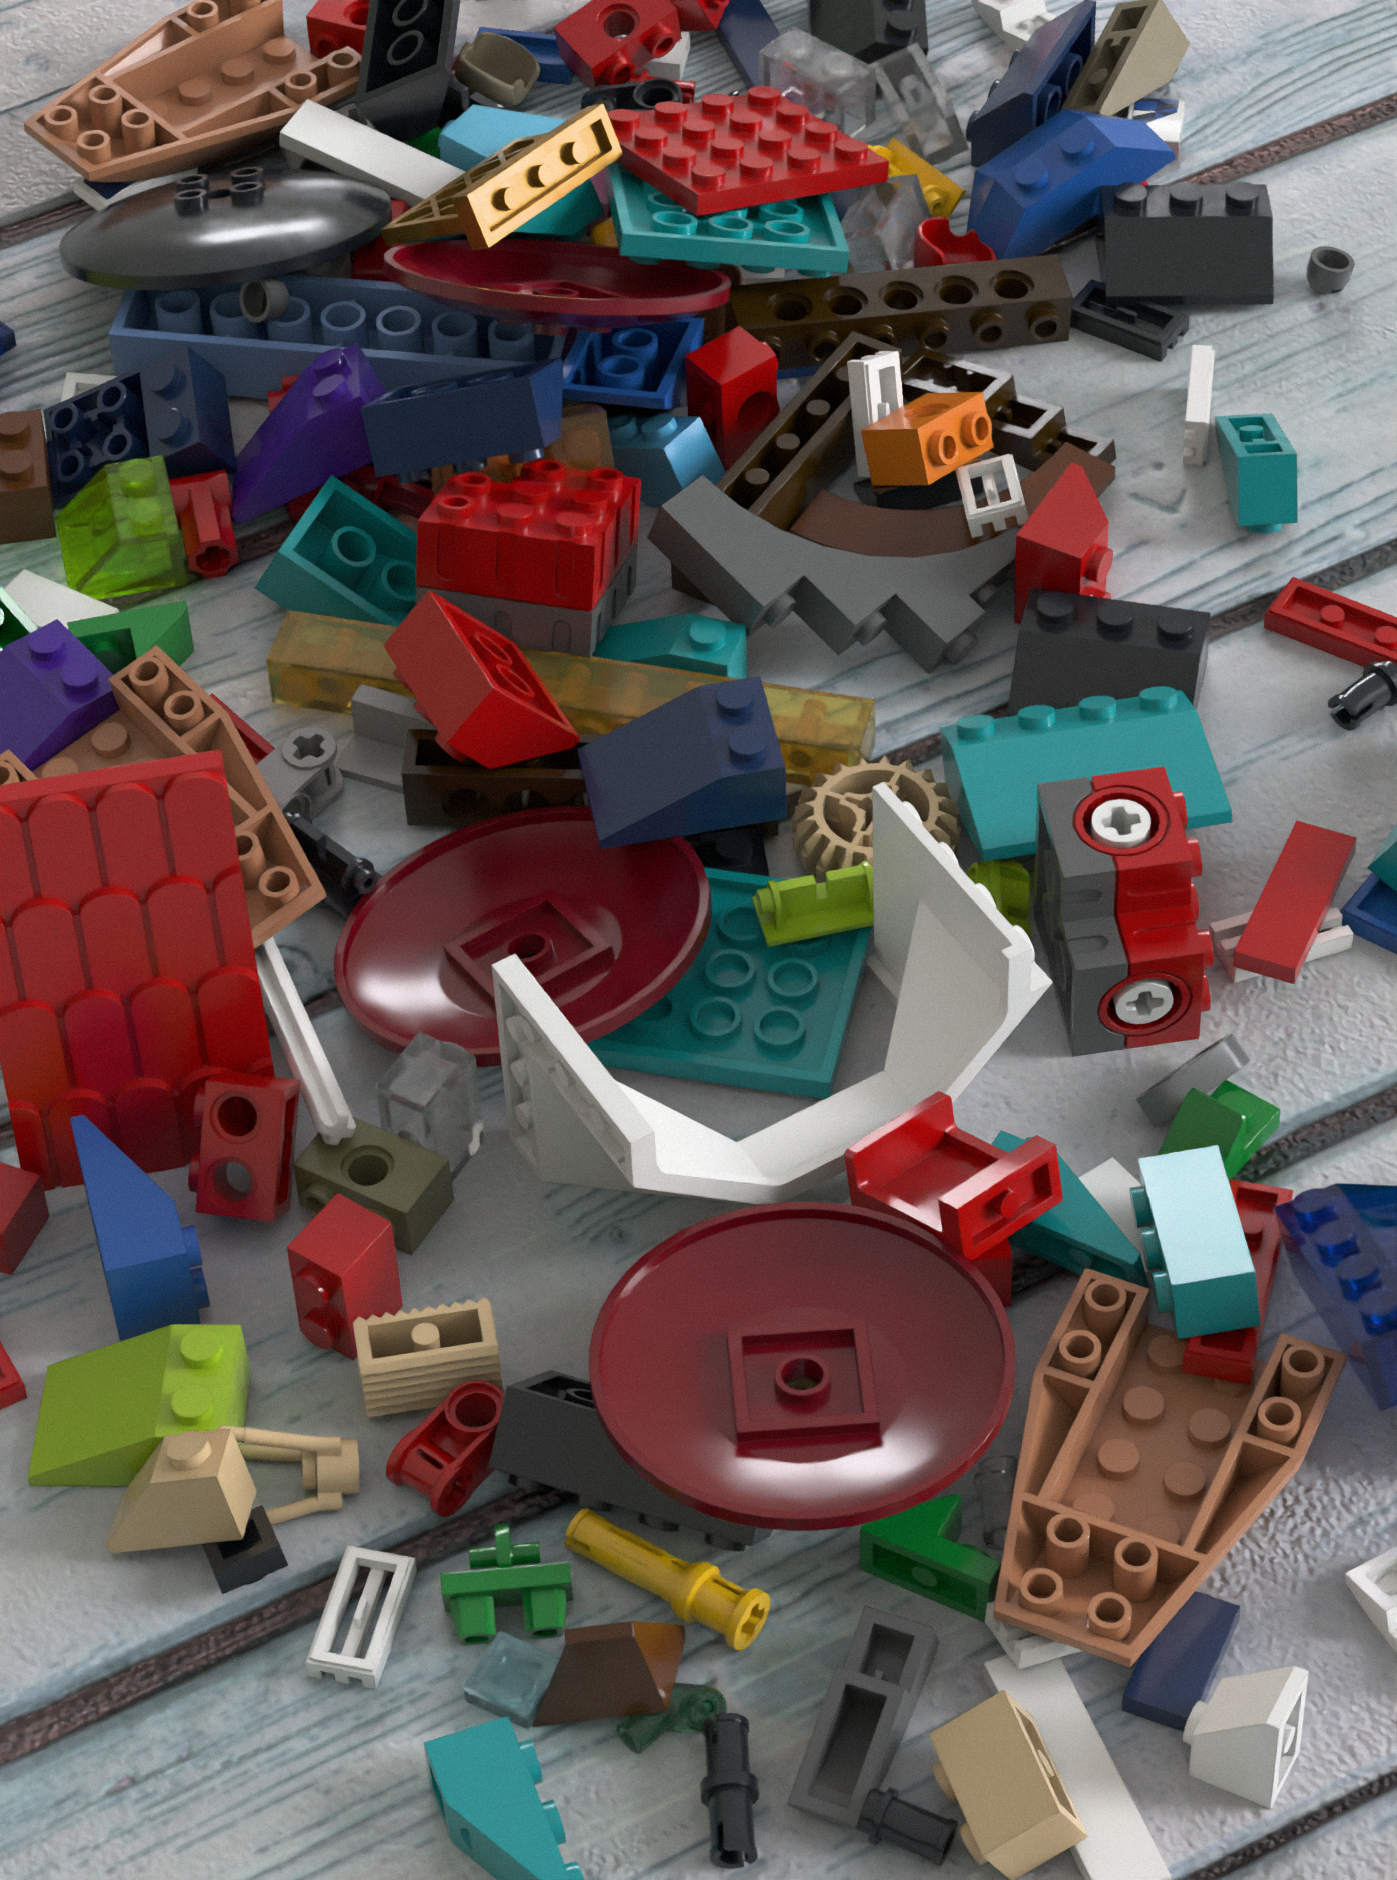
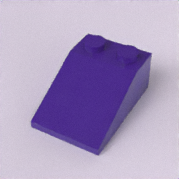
[232,343,387,525]
[0,619,119,772]

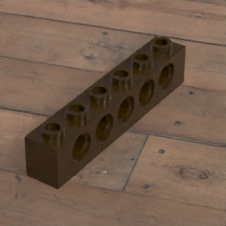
[724,254,1073,370]
[401,729,781,836]

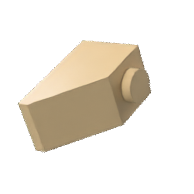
[106,1428,257,1554]

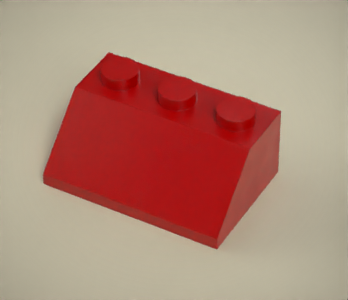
[383,590,581,769]

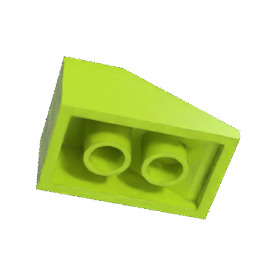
[28,1324,252,1486]

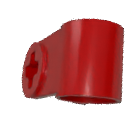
[386,1380,505,1517]

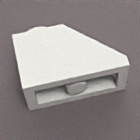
[1183,1666,1309,1809]

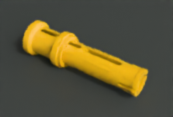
[564,1508,771,1651]

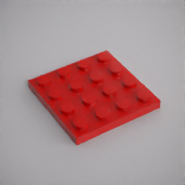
[607,86,889,216]

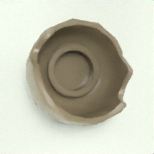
[454,32,541,107]

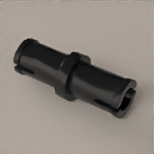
[700,1713,759,1869]

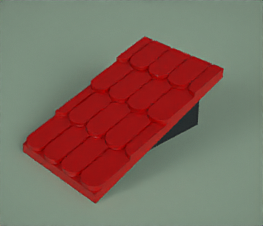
[0,749,275,1191]

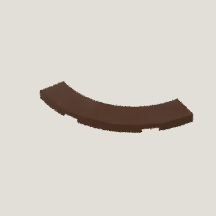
[790,442,1115,558]

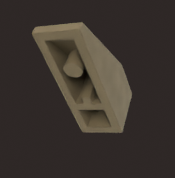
[1059,0,1190,116]

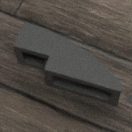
[787,1605,939,1829]

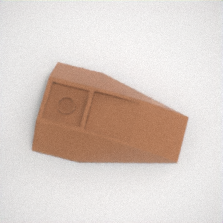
[23,0,362,182]
[0,645,327,949]
[993,1268,1348,1667]

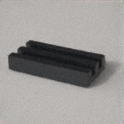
[1070,279,1189,362]

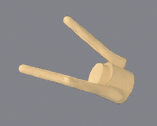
[216,1425,360,1526]

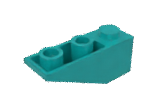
[424,1716,584,1880]

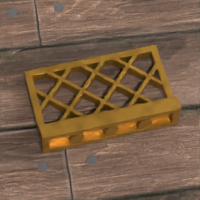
[380,104,623,251]

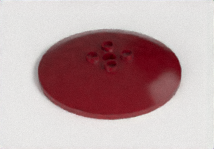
[383,238,731,336]
[334,805,713,1067]
[589,1202,1016,1531]

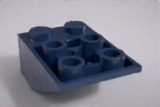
[43,346,237,509]

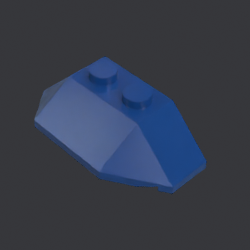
[966,109,1176,260]

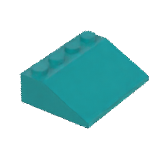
[940,686,1233,861]

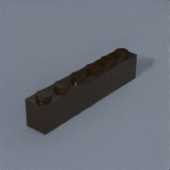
[671,331,902,606]

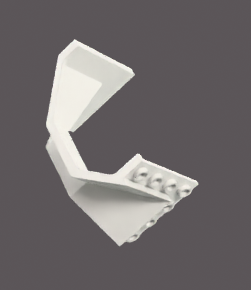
[492,782,1052,1205]

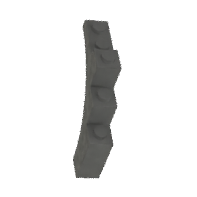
[647,475,1024,674]

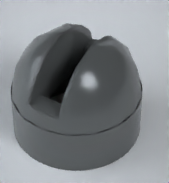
[1306,246,1355,295]
[239,277,290,323]

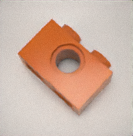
[861,392,994,486]

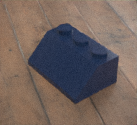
[966,0,1096,168]
[361,357,563,483]

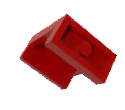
[844,1091,1063,1262]

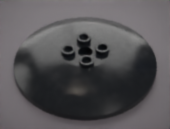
[59,167,393,290]

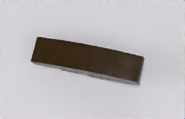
[902,348,1117,472]

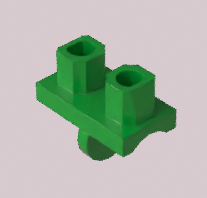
[440,1524,573,1646]

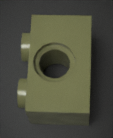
[293,1116,454,1255]

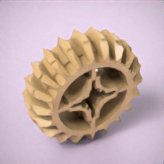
[792,755,961,883]

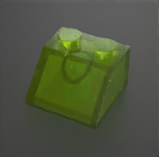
[55,455,187,600]

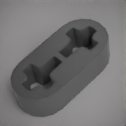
[1136,1033,1250,1127]

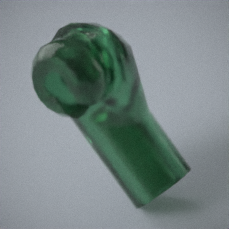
[616,1683,727,1754]

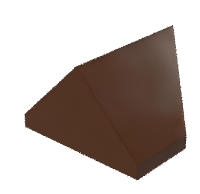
[532,1621,685,1727]

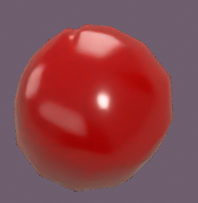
[912,216,997,268]

